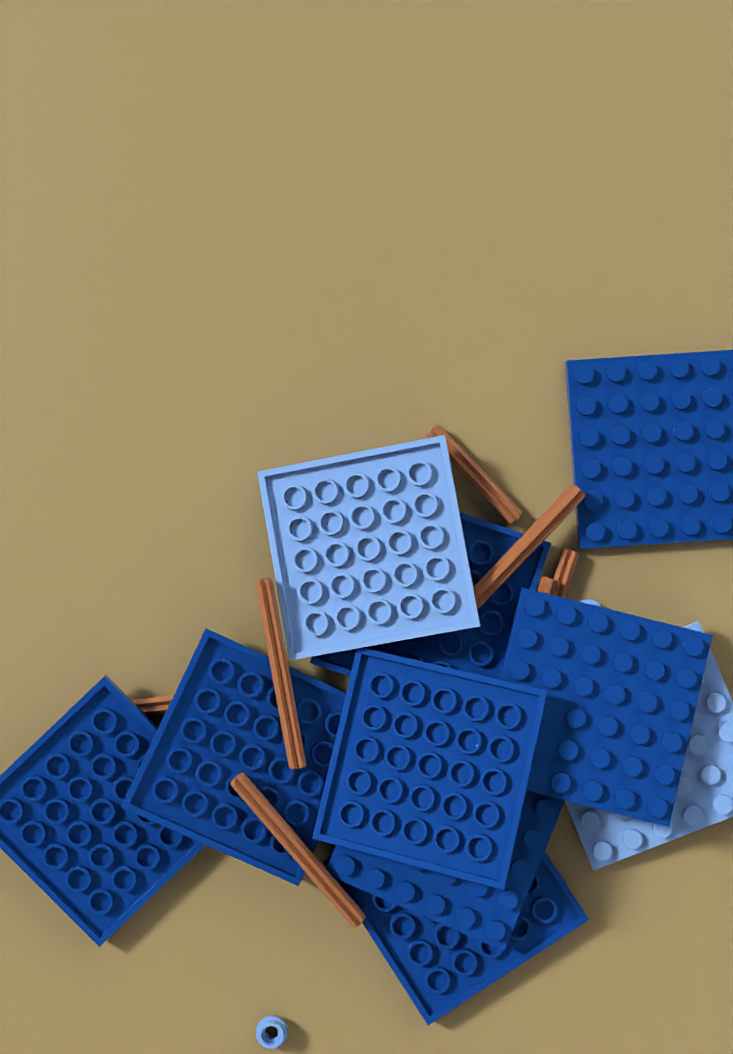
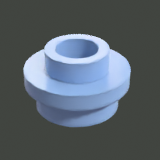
[256,1015,288,1049]

